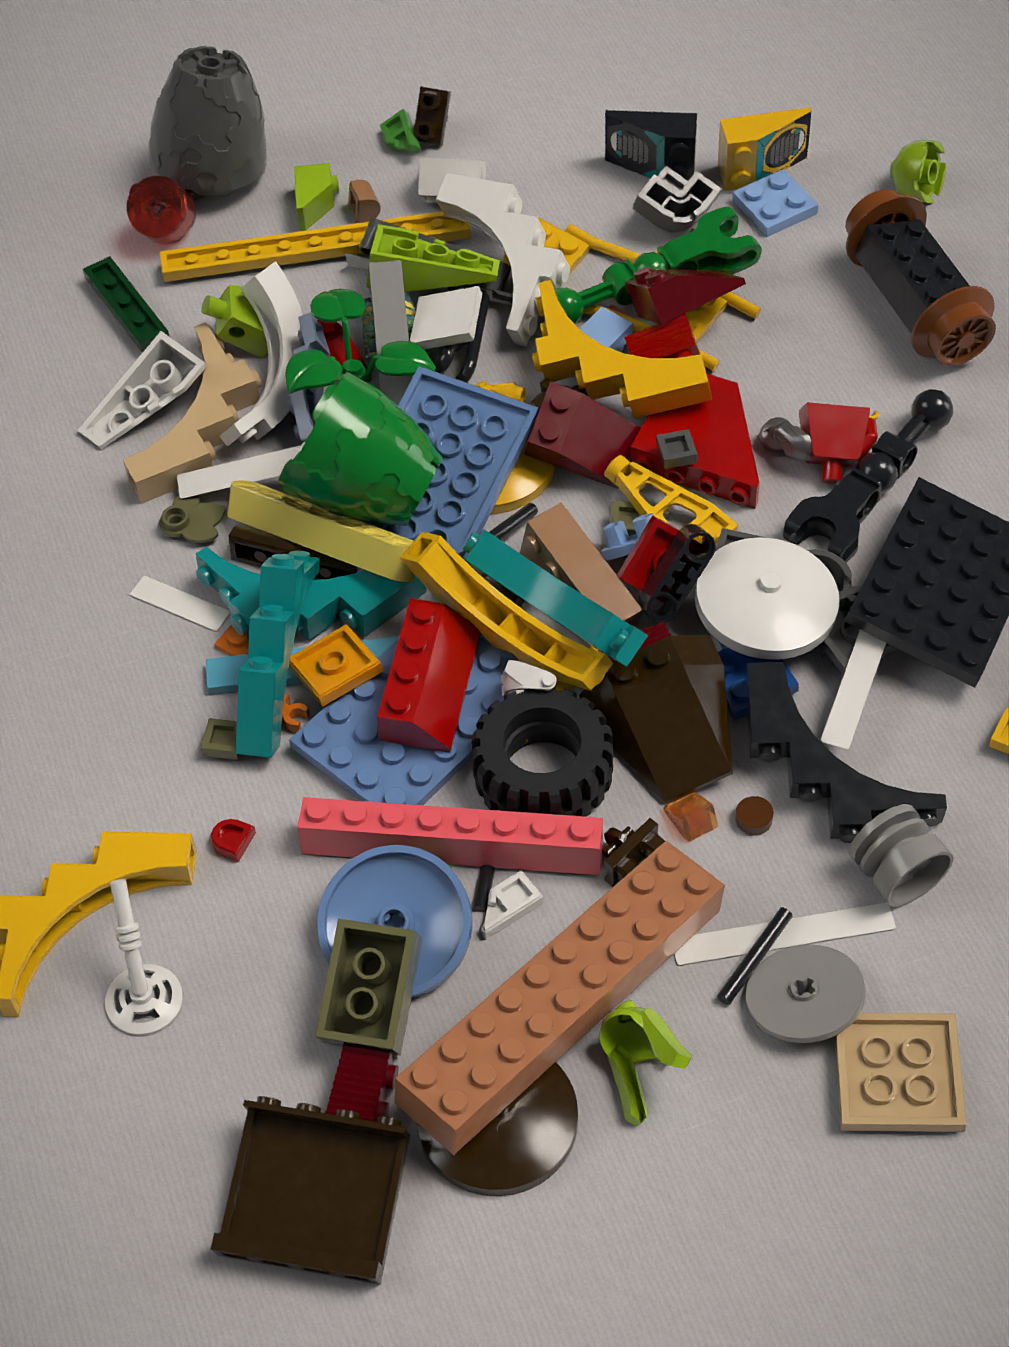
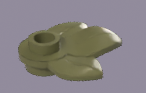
[159,495,225,543]

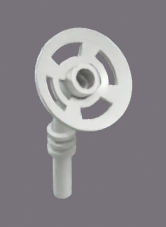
[105,879,183,1036]

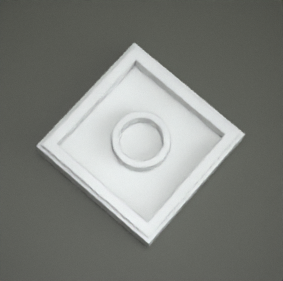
[410,286,482,349]

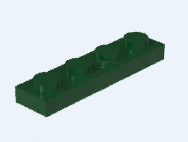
[83,256,169,352]

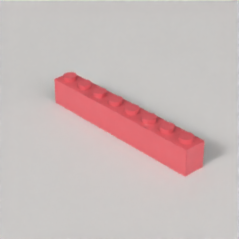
[297,797,603,875]

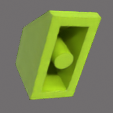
[294,163,339,231]

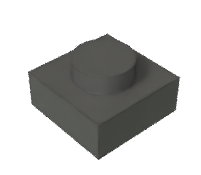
[656,429,698,469]

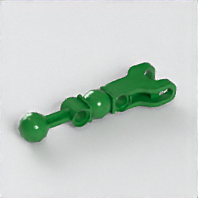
[555,206,762,324]

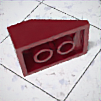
[625,267,746,325]
[524,381,641,489]

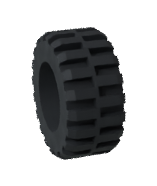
[471,686,613,817]

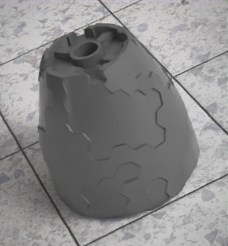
[149,46,267,195]

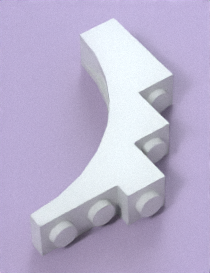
[436,173,570,347]

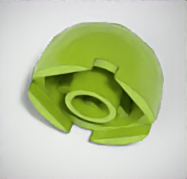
[890,140,946,203]

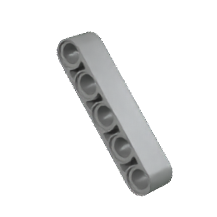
[368,260,412,405]

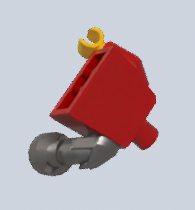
[759,402,879,484]

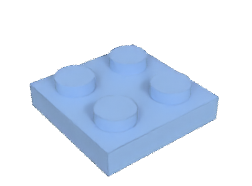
[732,169,818,237]

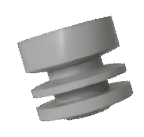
[849,804,954,907]

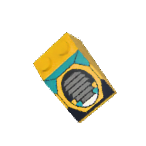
[717,107,812,190]

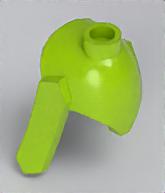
[599,1000,693,1126]

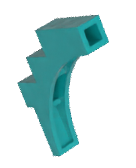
[196,546,427,640]
[236,551,320,758]

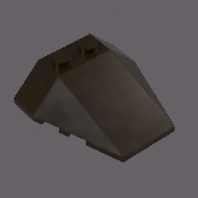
[579,635,733,804]

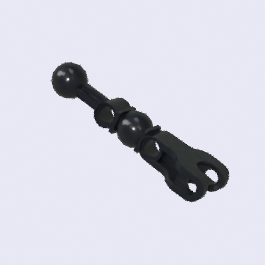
[783,389,954,563]

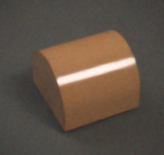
[348,180,381,223]

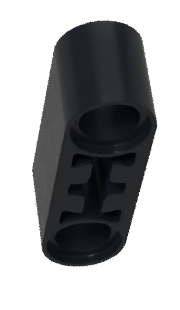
[638,524,716,623]

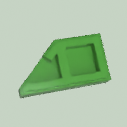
[380,109,421,153]

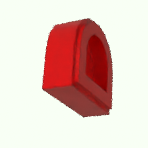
[211,819,256,862]

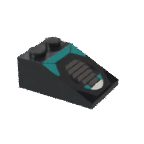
[605,110,697,181]

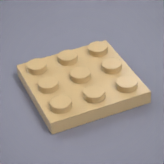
[835,1013,967,1132]

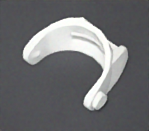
[500,660,557,696]

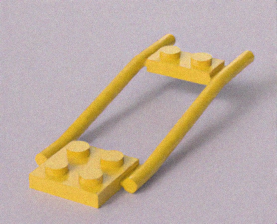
[503,217,761,372]

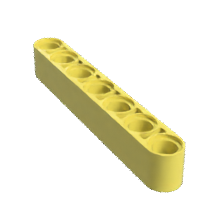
[227,480,415,582]

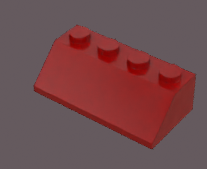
[377,598,481,753]

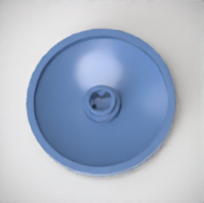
[317,845,473,999]

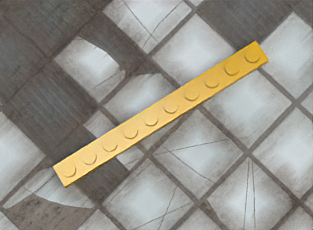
[160,211,471,282]

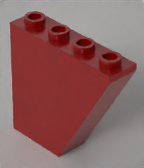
[630,373,760,509]

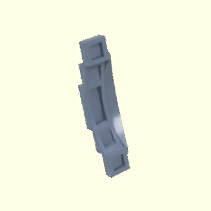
[287,312,330,444]

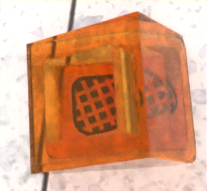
[663,791,718,842]

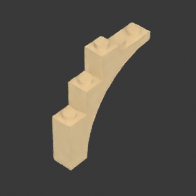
[123,322,262,504]

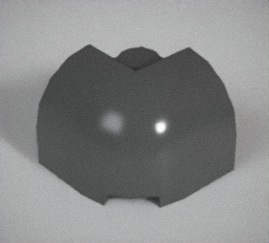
[632,166,722,232]

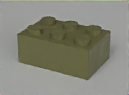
[315,919,422,1056]

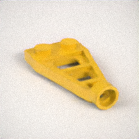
[604,455,739,546]

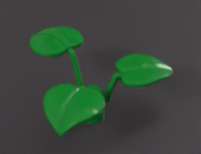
[285,288,436,394]

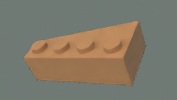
[520,502,642,626]

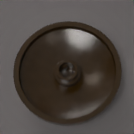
[416,1062,578,1196]

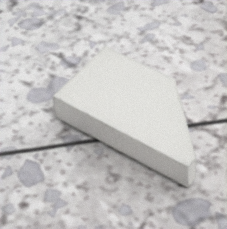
[482,870,544,940]

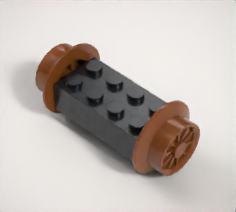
[845,189,996,366]

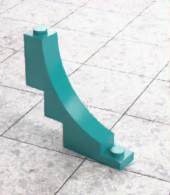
[462,529,648,667]

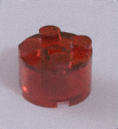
[126,176,196,244]

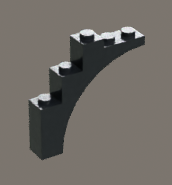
[745,662,947,843]

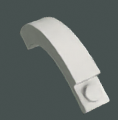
[219,261,303,447]

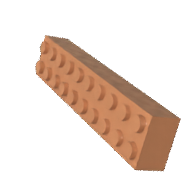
[395,840,725,1155]

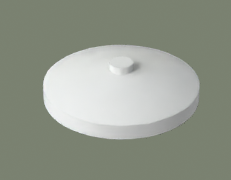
[695,538,839,659]

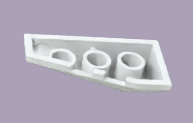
[78,331,207,449]

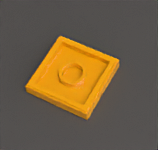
[289,624,384,707]

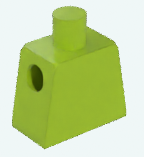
[201,285,268,358]

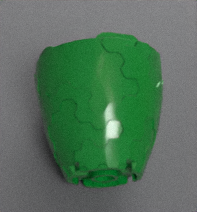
[278,372,443,526]

